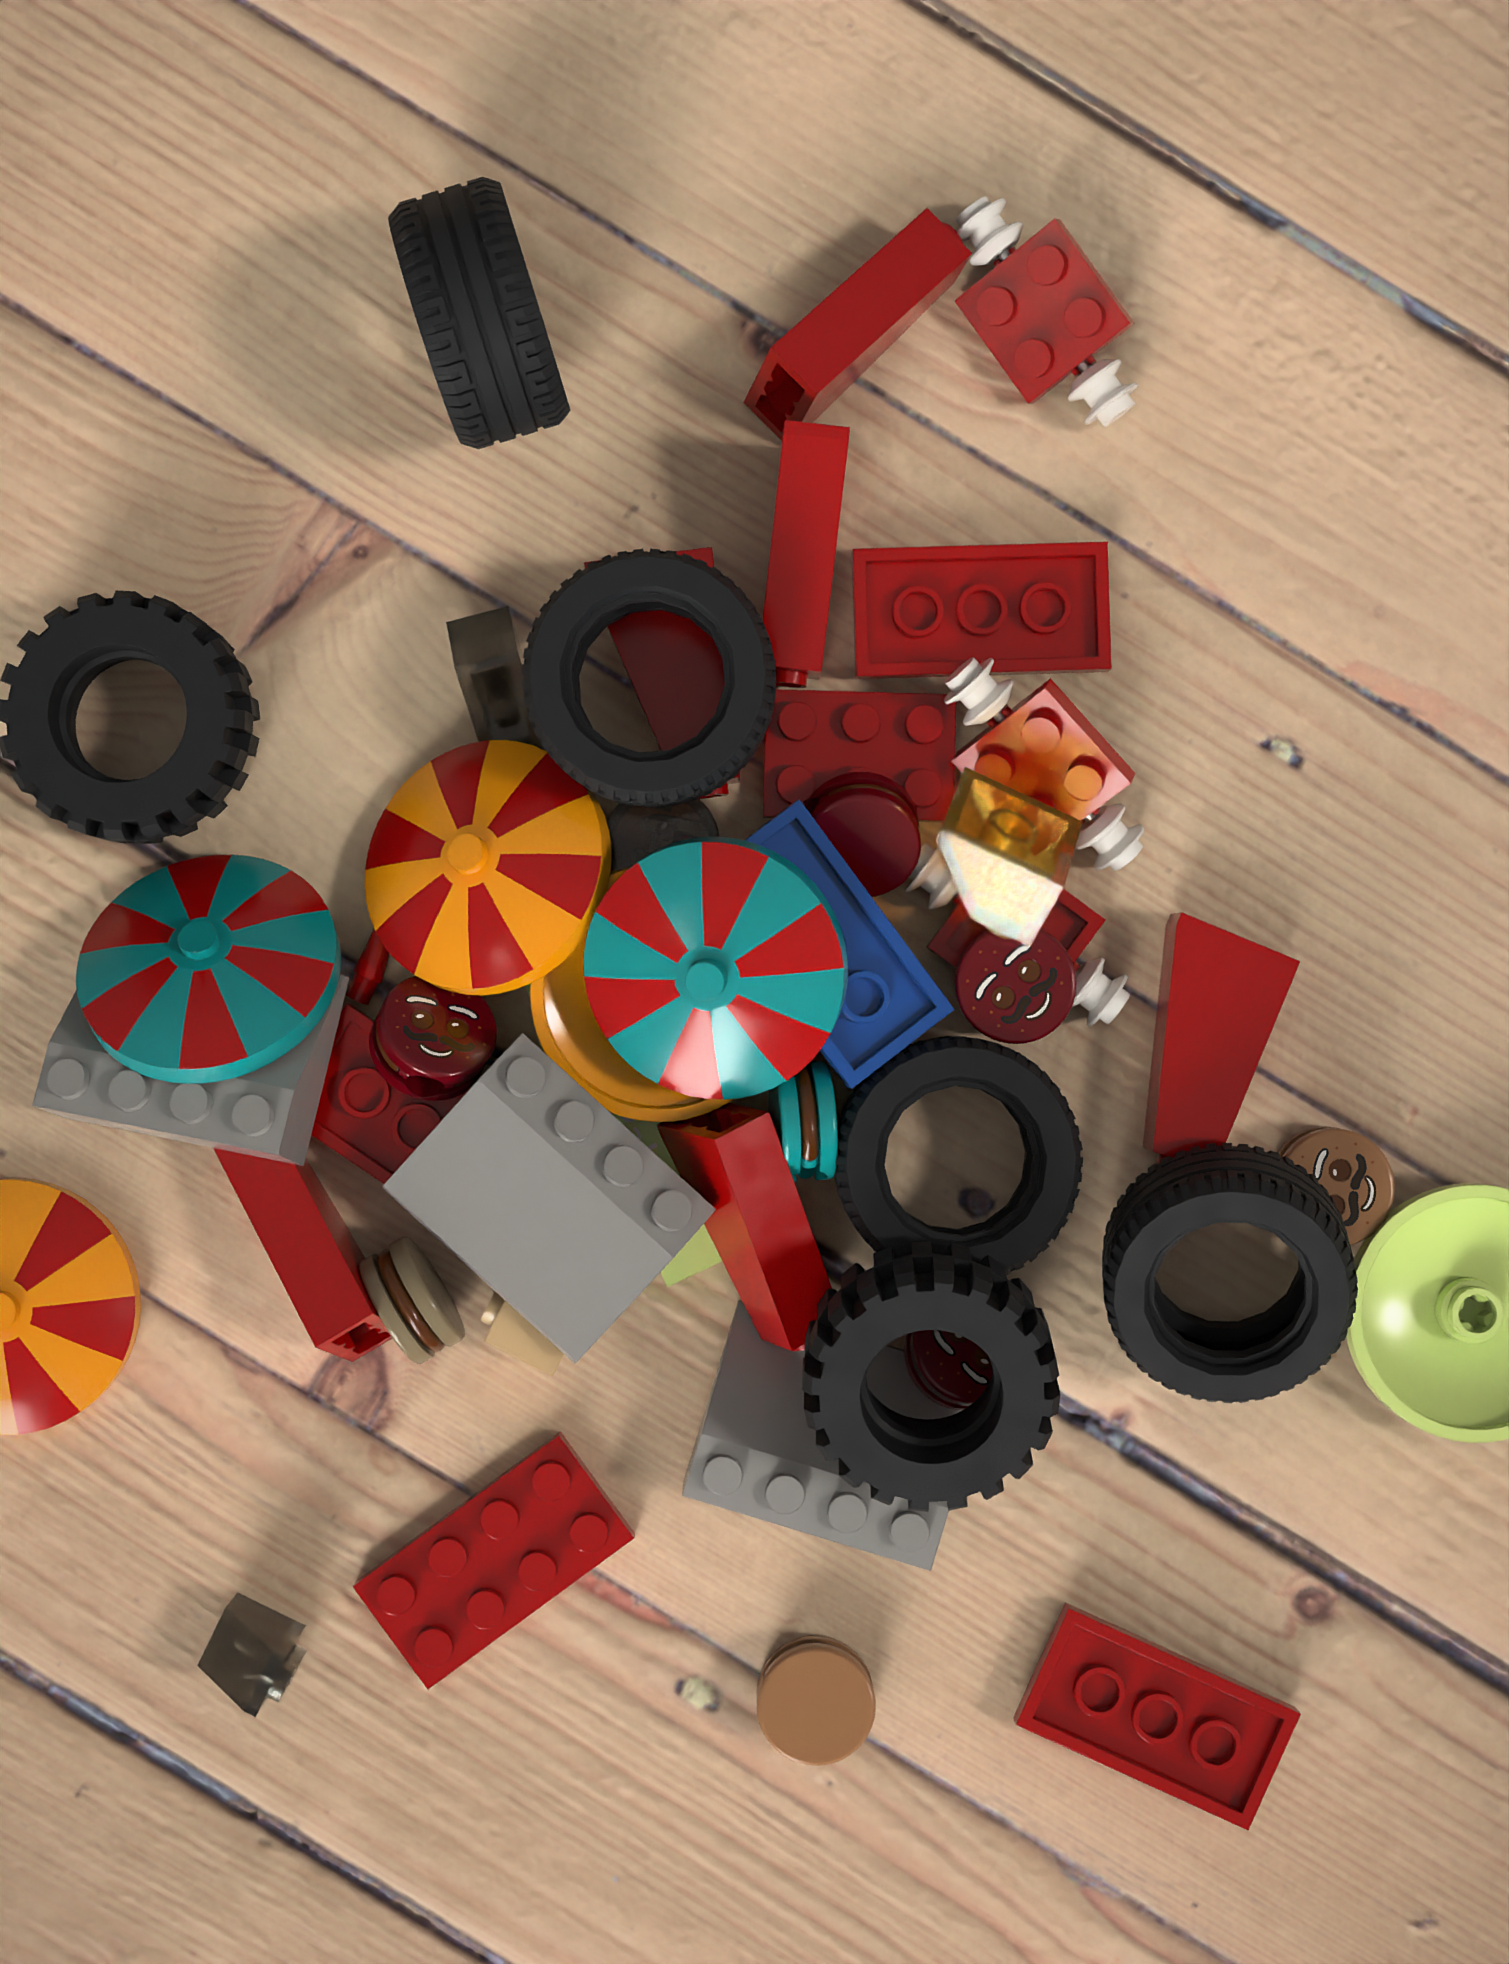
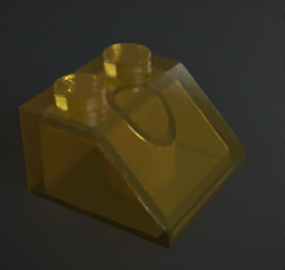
[936,767,1083,947]

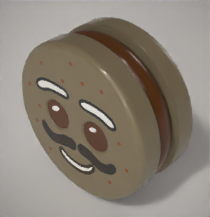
[359,1236,465,1364]

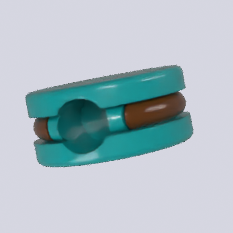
[768,1060,838,1182]

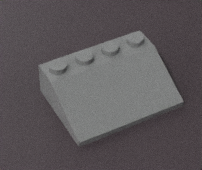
[32,974,349,1166]
[382,1033,716,1364]
[682,1300,961,1571]

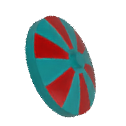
[583,836,848,1100]
[76,854,341,1084]

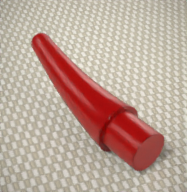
[345,928,390,1005]

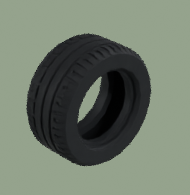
[388,177,571,449]
[521,548,777,808]
[834,1036,1083,1275]
[1102,1143,1358,1403]

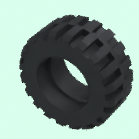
[0,590,260,844]
[802,1241,1061,1512]

